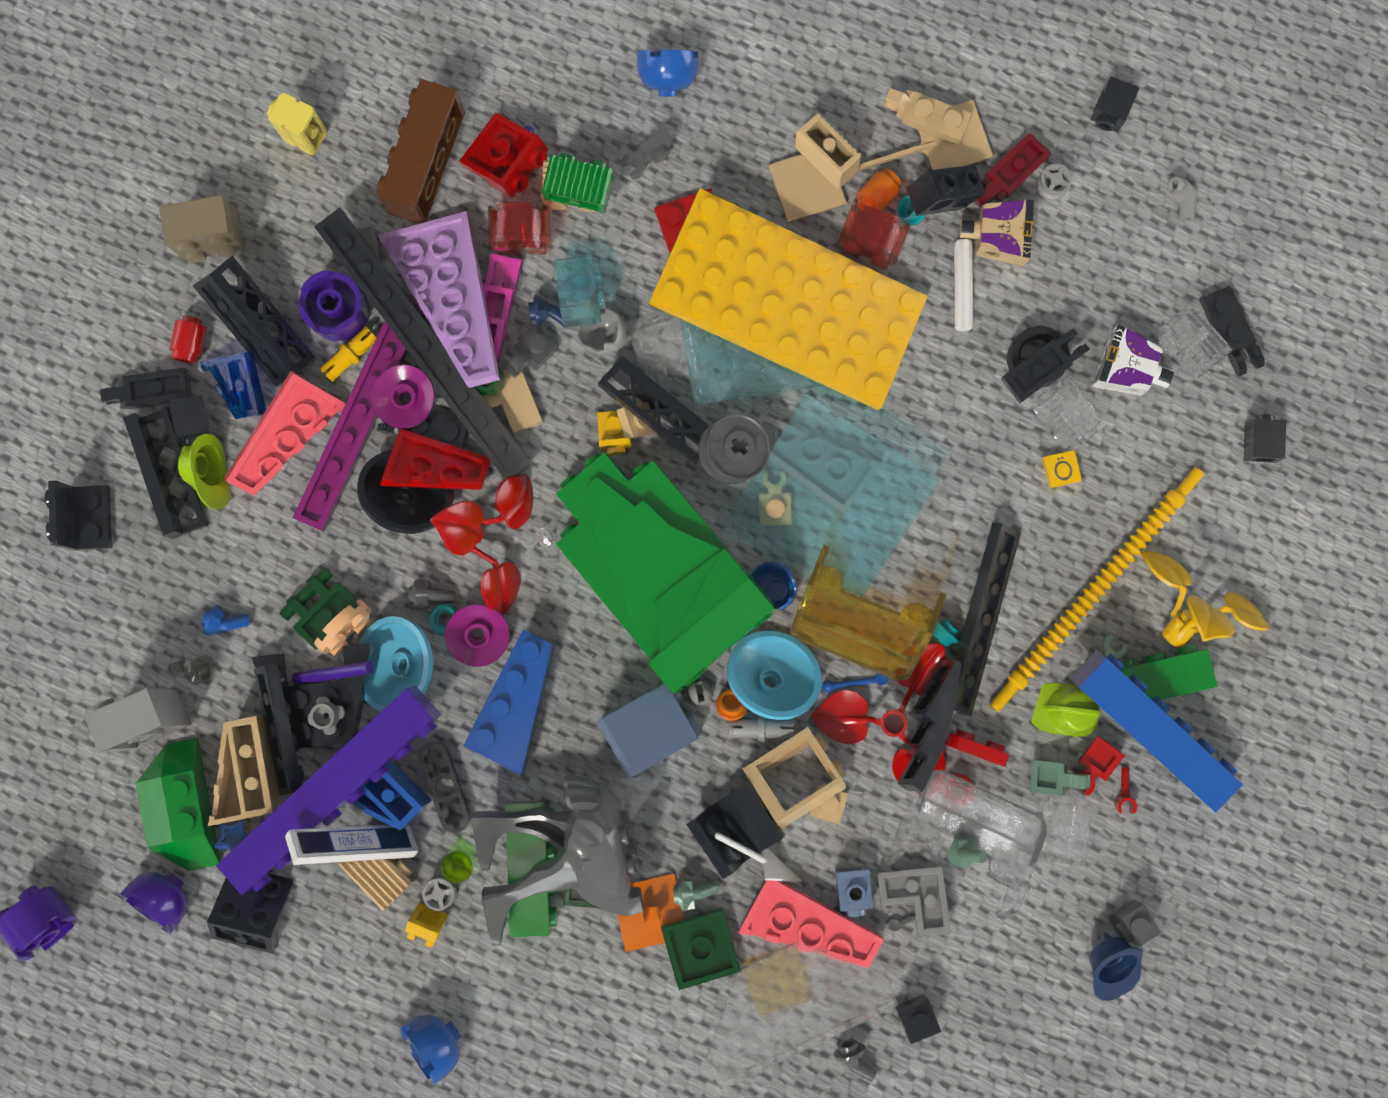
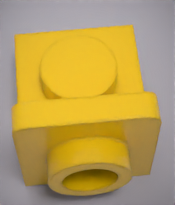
[597,411,632,456]

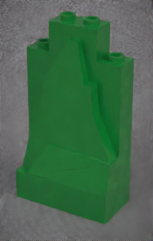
[556,453,779,694]

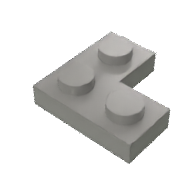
[877,867,951,937]

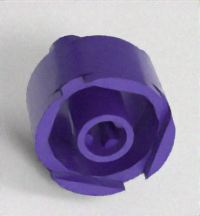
[298,271,369,342]
[0,885,77,961]

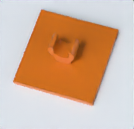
[617,873,684,952]

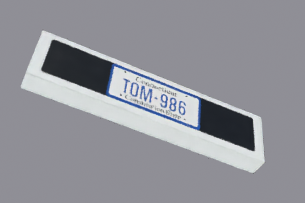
[285,825,419,865]

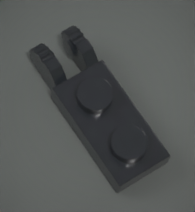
[1199,286,1265,376]
[1001,328,1090,404]
[377,412,468,449]

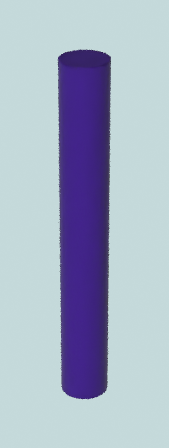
[292,661,374,685]

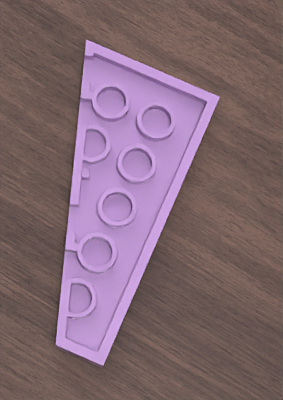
[377,211,500,388]

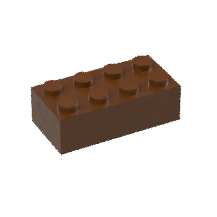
[377,78,465,224]

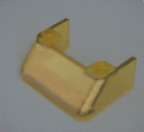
[790,545,946,680]

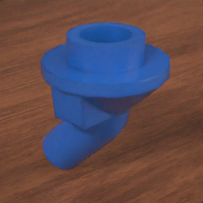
[201,605,250,635]

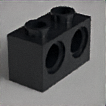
[906,165,986,216]

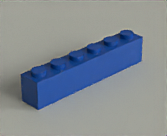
[1069,650,1243,813]

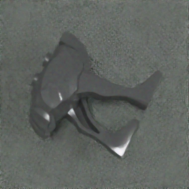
[471,775,644,946]

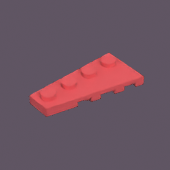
[738,880,884,968]

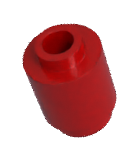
[169,315,207,364]

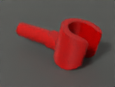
[1114,768,1137,814]

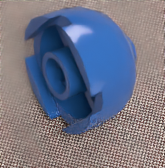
[637,50,699,97]
[399,1014,461,1085]

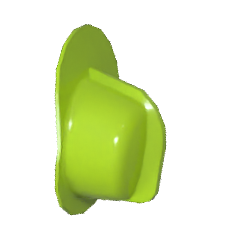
[178,433,231,510]
[1031,683,1101,737]

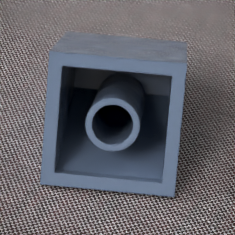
[596,684,701,779]

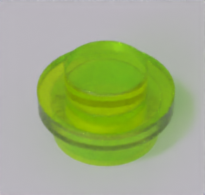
[440,851,473,883]

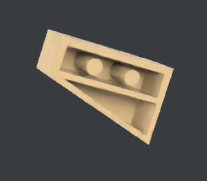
[208,716,282,826]

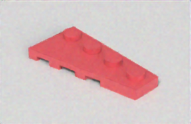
[224,371,346,496]

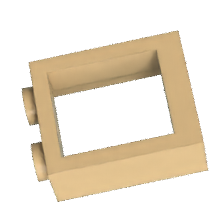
[743,727,847,829]

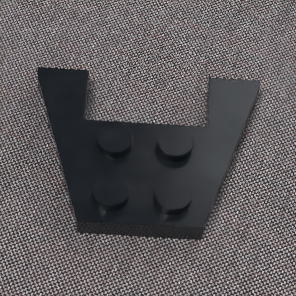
[252,643,375,749]

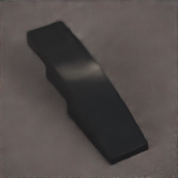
[897,660,961,792]

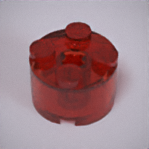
[488,202,551,255]
[837,205,910,270]

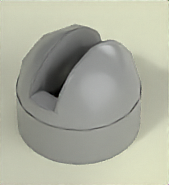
[687,681,713,706]

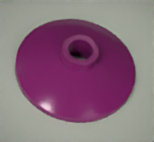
[372,365,435,428]
[445,604,510,667]

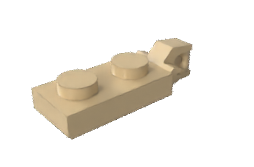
[884,88,972,145]

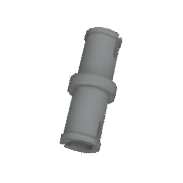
[729,716,794,742]

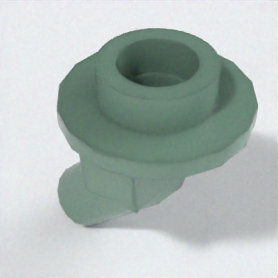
[946,835,987,868]
[673,878,719,911]

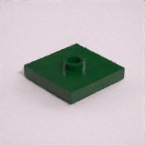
[660,907,741,990]

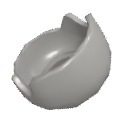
[578,308,628,356]

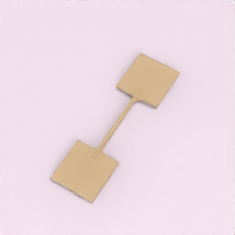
[768,100,993,223]

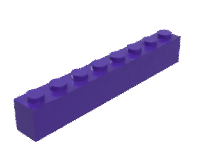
[216,685,442,895]

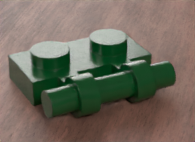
[279,567,358,650]

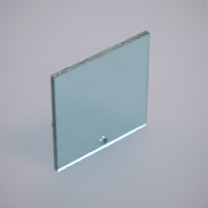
[723,394,940,611]

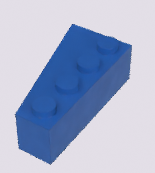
[463,629,555,775]

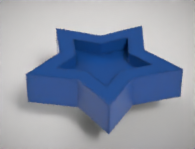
[215,820,248,851]

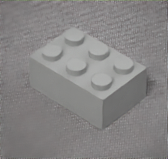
[84,685,192,753]

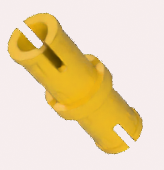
[319,326,377,382]

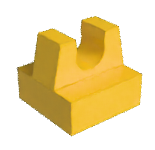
[405,902,449,948]

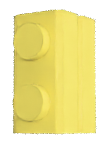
[267,92,327,155]

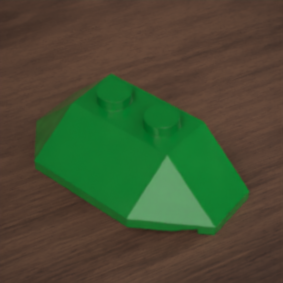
[136,737,221,871]

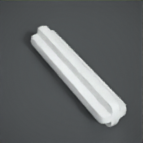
[954,239,973,331]

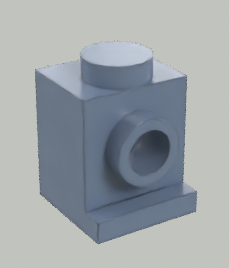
[835,866,873,917]

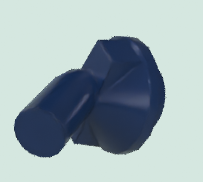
[528,295,572,328]

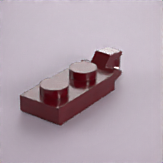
[974,133,1052,208]

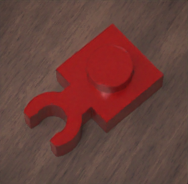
[1075,735,1125,796]

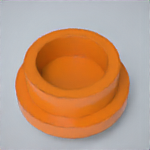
[716,689,747,721]

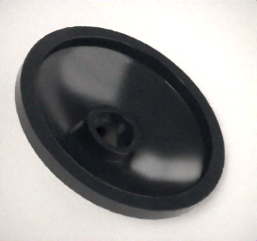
[357,450,454,534]

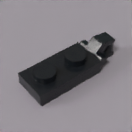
[100,368,192,410]

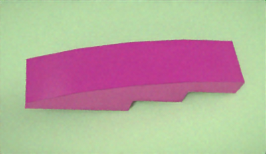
[482,253,523,366]

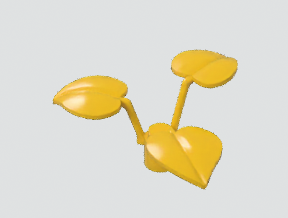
[1140,551,1271,648]

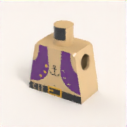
[959,200,1034,266]

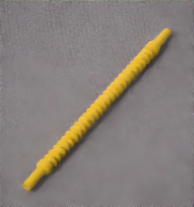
[989,467,1204,713]

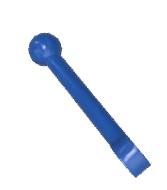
[822,673,888,693]

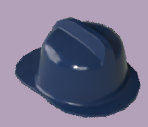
[1089,932,1142,1001]

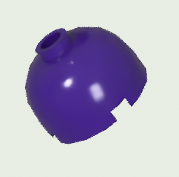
[119,871,188,934]

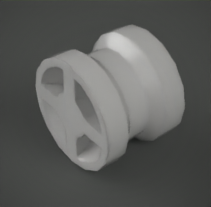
[1037,163,1072,201]
[422,876,458,911]

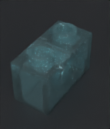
[555,254,606,328]

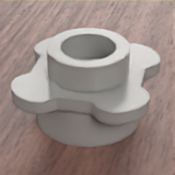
[308,696,345,735]

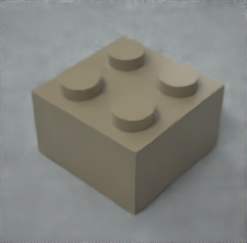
[159,195,245,263]

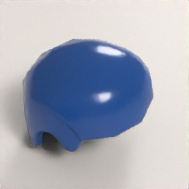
[751,562,798,611]

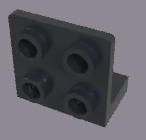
[45,480,112,551]
[686,783,785,879]
[207,874,293,954]

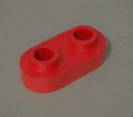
[944,729,1010,767]

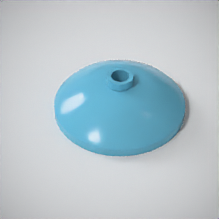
[359,616,433,712]
[727,630,822,720]

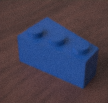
[347,761,433,830]

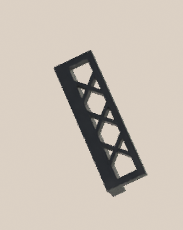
[193,255,315,387]
[598,356,709,464]
[123,408,208,539]

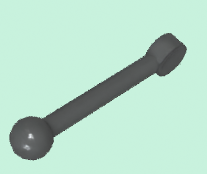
[888,899,952,931]

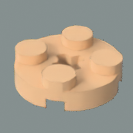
[314,599,372,657]

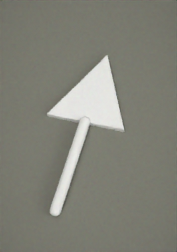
[715,832,802,883]

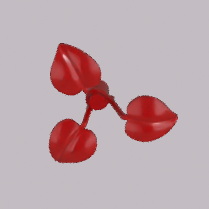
[430,474,534,615]
[811,644,947,797]

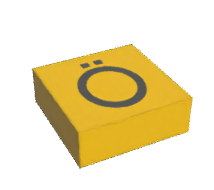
[1042,450,1082,489]

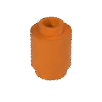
[856,168,902,215]

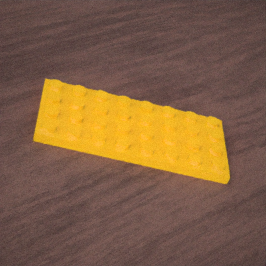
[648,188,928,410]

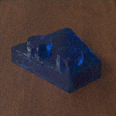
[200,351,267,419]

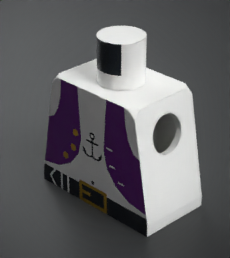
[1092,325,1174,396]

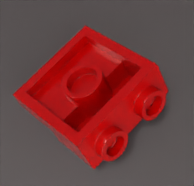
[459,112,549,199]

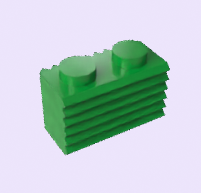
[542,153,614,213]

